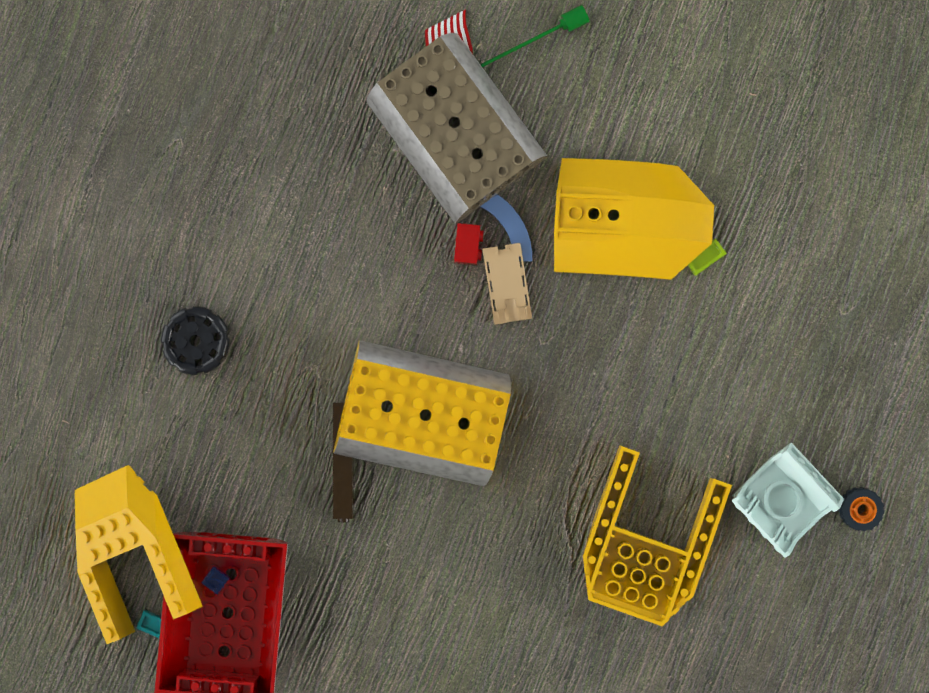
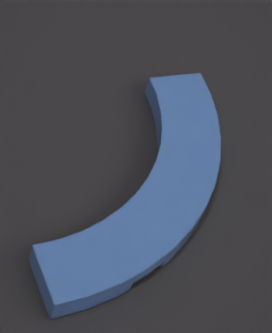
[480,195,532,262]

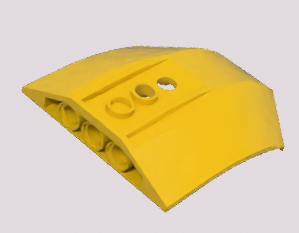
[554,158,714,280]

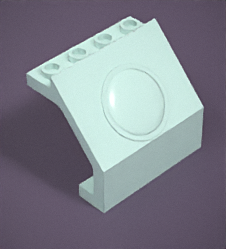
[732,443,844,558]

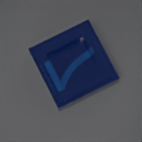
[202,566,230,595]

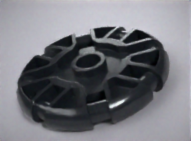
[161,306,230,375]

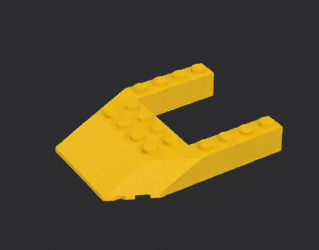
[583,446,732,626]
[75,465,202,644]

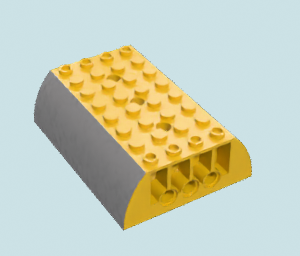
[333,340,511,486]

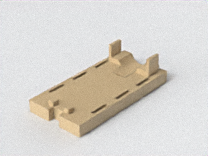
[482,243,532,325]

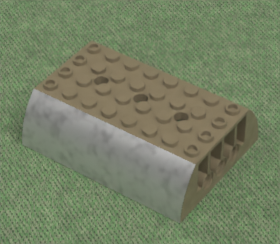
[367,33,548,224]

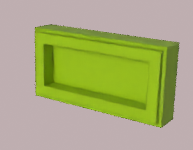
[688,238,727,276]

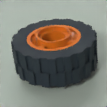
[838,487,885,531]

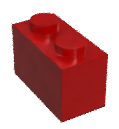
[454,223,484,265]

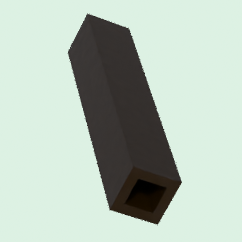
[333,403,354,523]

